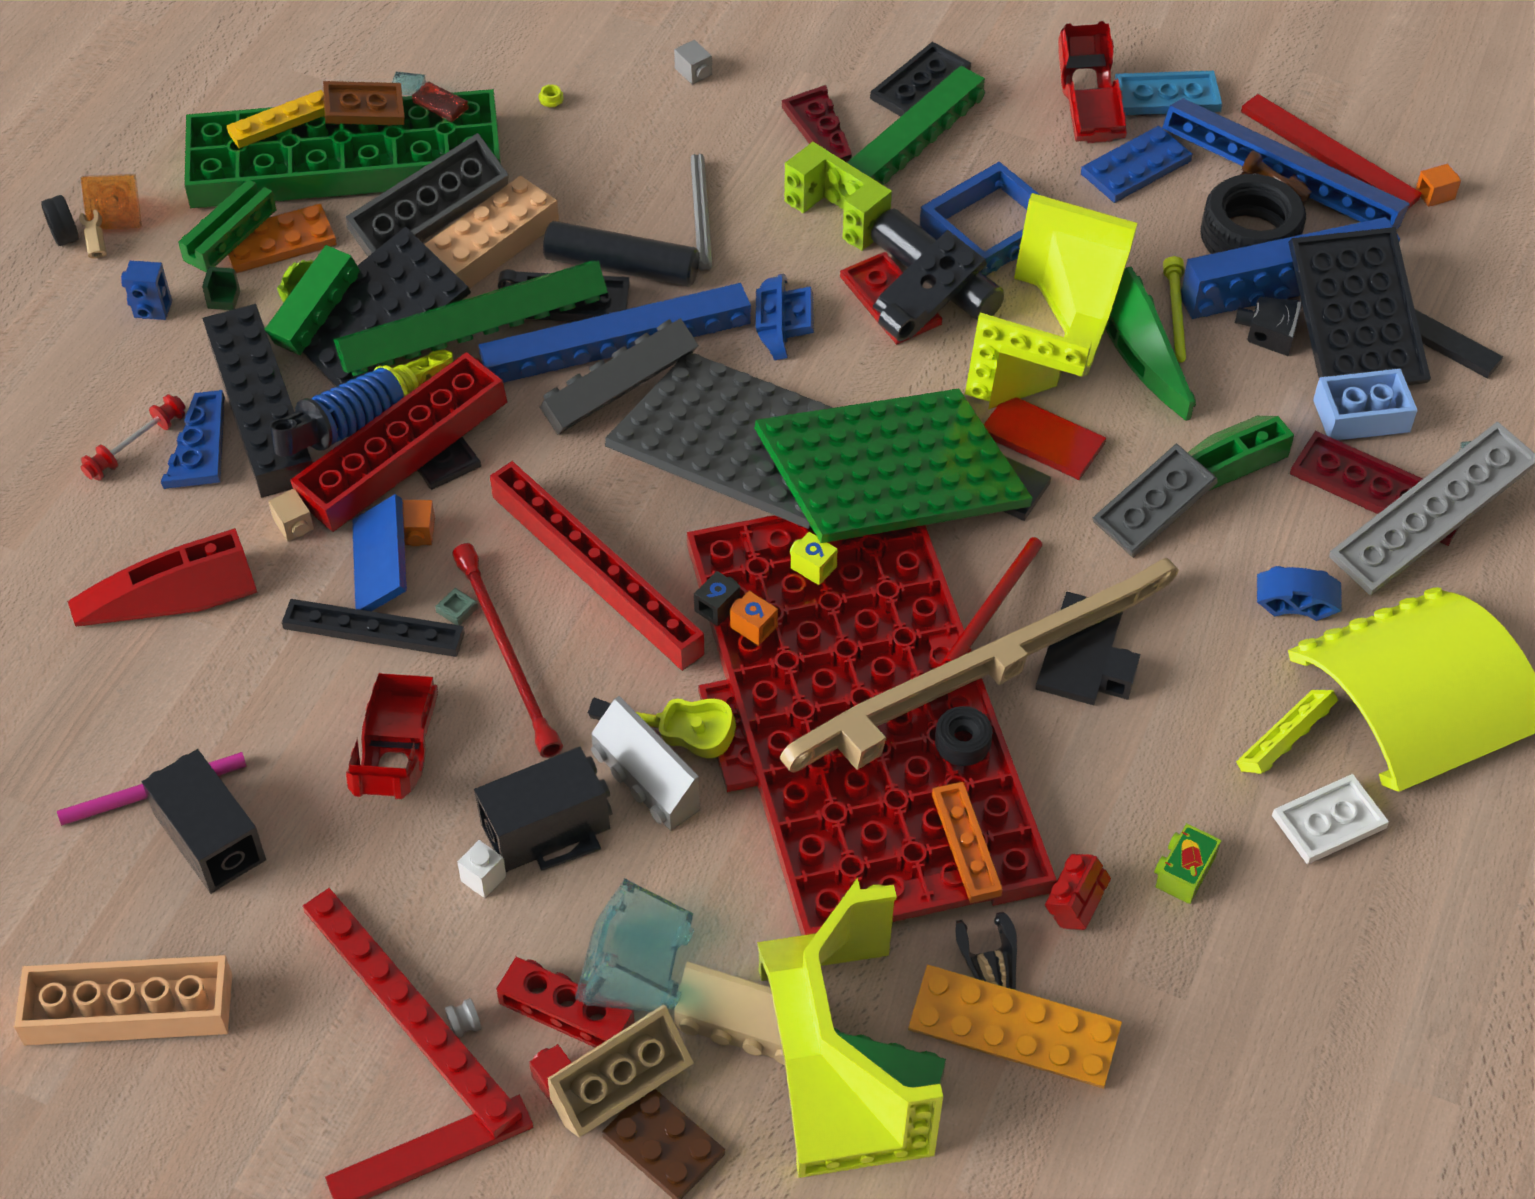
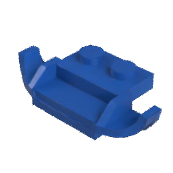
[756,273,814,361]

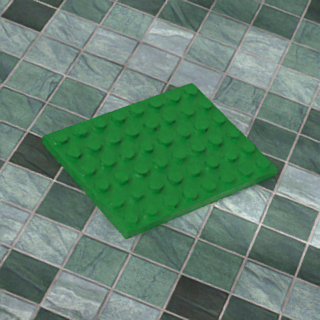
[754,389,1033,543]

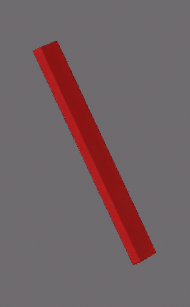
[1241,94,1422,210]

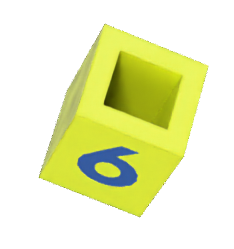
[790,532,838,585]

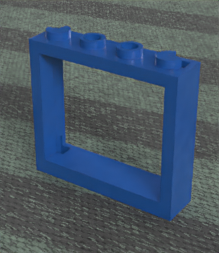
[920,161,1040,276]

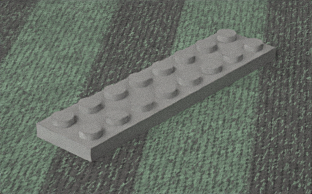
[1329,421,1535,596]

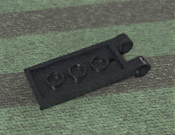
[498,269,630,321]

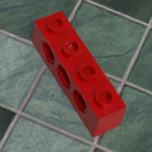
[496,956,635,1048]

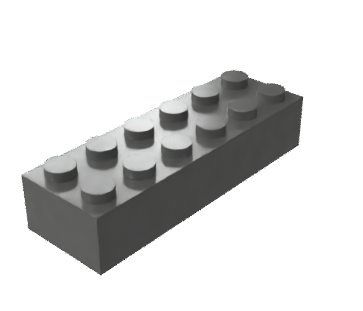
[346,133,509,256]

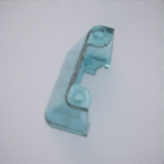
[575,878,694,1012]

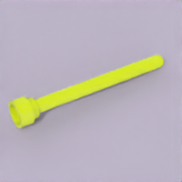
[1163,256,1186,363]

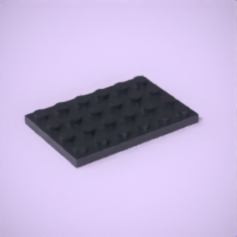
[302,227,471,387]
[1288,227,1431,385]

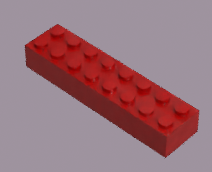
[290,352,508,532]

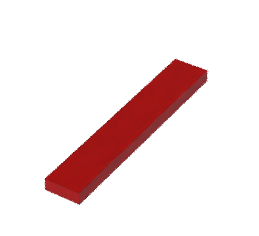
[325,1094,533,1199]

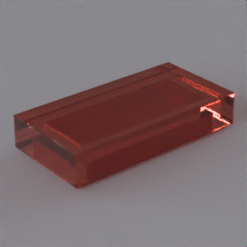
[412,81,469,122]

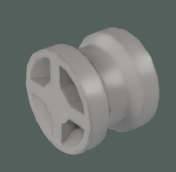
[445,998,482,1038]

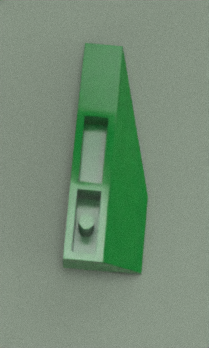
[1188,415,1294,491]

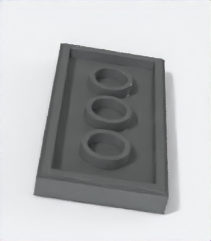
[1092,443,1218,558]

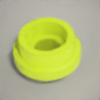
[539,84,564,108]

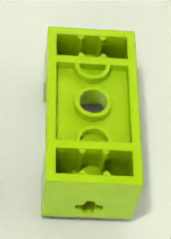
[784,142,892,251]

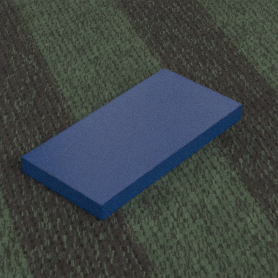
[352,494,407,611]

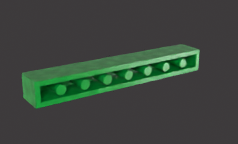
[847,66,985,185]

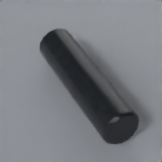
[871,208,1004,321]
[543,221,700,287]

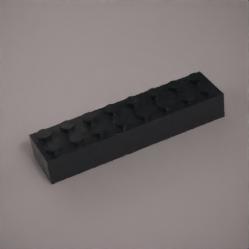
[202,304,313,498]

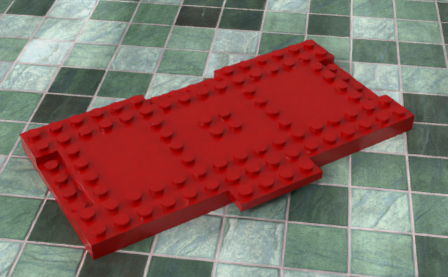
[687,515,1057,936]

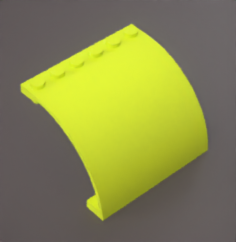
[1288,587,1535,792]

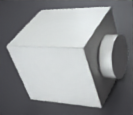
[457,840,506,898]

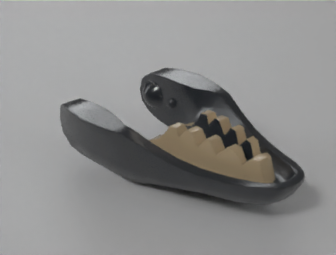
[955,912,1017,990]

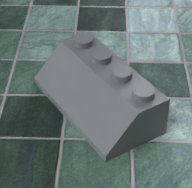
[591,696,700,831]

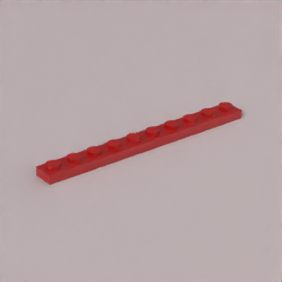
[302,888,523,1138]

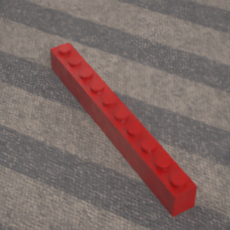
[490,461,705,671]

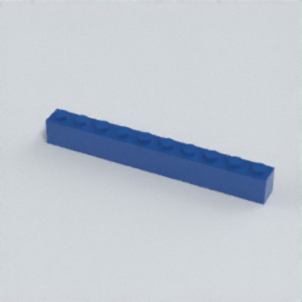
[1162,98,1410,229]
[479,283,751,383]

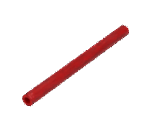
[942,537,1042,665]

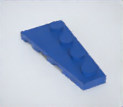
[161,390,225,489]

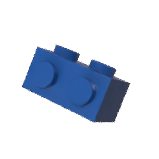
[121,260,172,320]

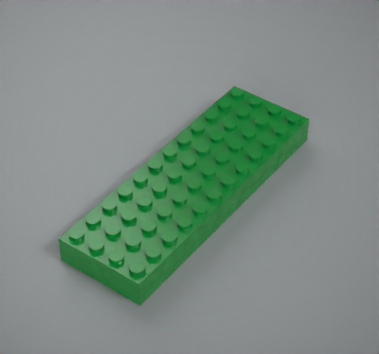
[184,89,501,208]

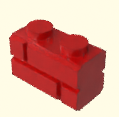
[1045,854,1111,930]

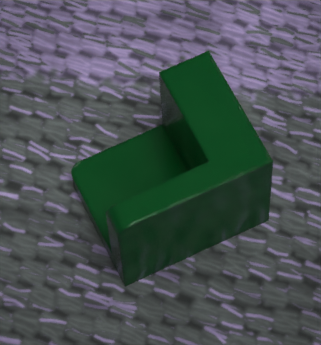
[202,267,240,310]

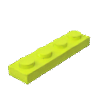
[1236,690,1339,774]

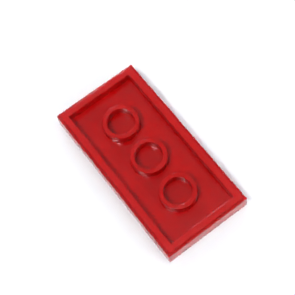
[840,252,943,345]
[983,397,1106,480]

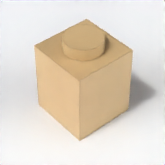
[268,489,314,541]

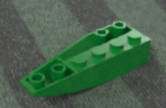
[1105,266,1196,421]

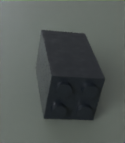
[474,746,613,872]
[141,749,266,894]

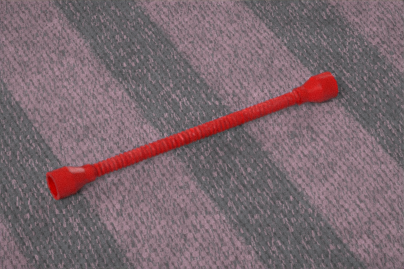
[452,543,563,758]

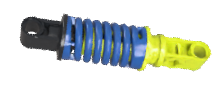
[270,350,453,456]

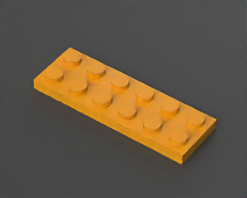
[908,964,1122,1089]

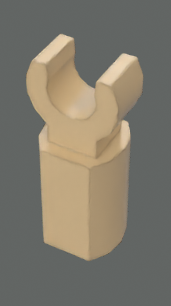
[79,209,107,259]

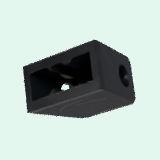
[1235,297,1302,356]

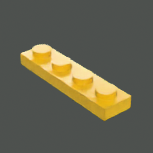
[226,90,325,148]

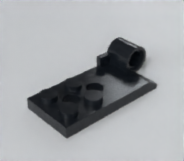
[873,230,987,341]

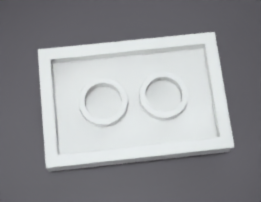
[1272,774,1389,865]

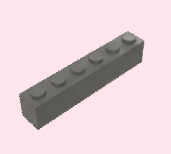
[540,318,699,435]

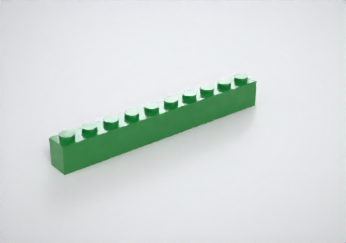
[333,261,608,376]

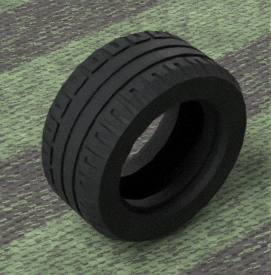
[1200,174,1306,254]

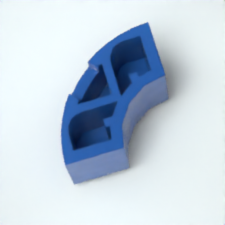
[1257,566,1342,621]

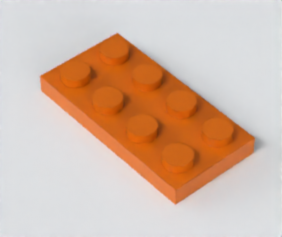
[228,203,337,273]

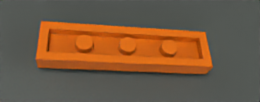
[932,782,1003,903]

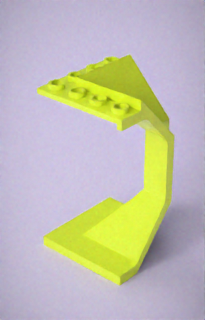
[965,193,1138,410]
[757,878,943,1178]

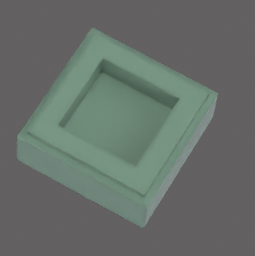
[435,588,478,625]

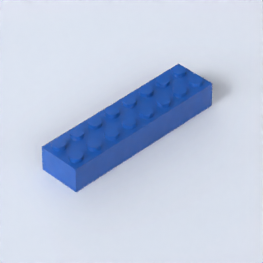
[1181,217,1400,319]

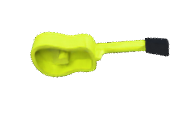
[588,698,736,758]

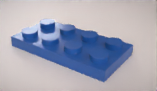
[1081,125,1193,203]

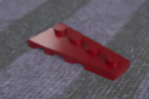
[782,85,852,162]

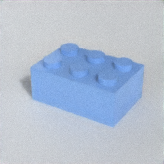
[1313,369,1418,441]

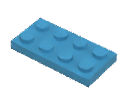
[1115,70,1222,115]

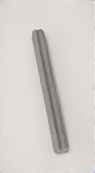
[691,154,712,271]

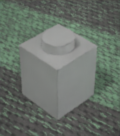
[674,40,712,84]

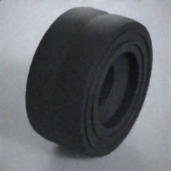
[41,195,79,246]
[935,706,993,766]

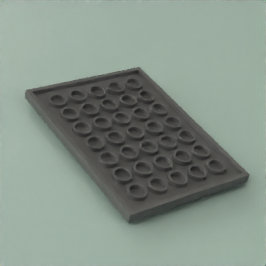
[605,353,833,529]

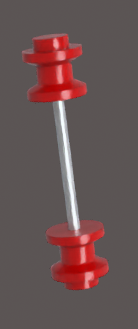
[80,394,186,481]

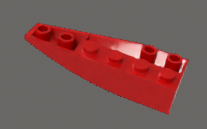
[67,528,258,627]

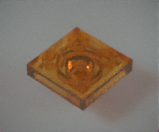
[81,174,142,229]

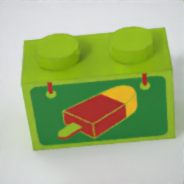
[1154,823,1222,904]

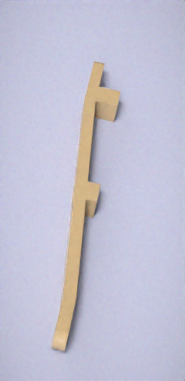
[780,558,1179,772]

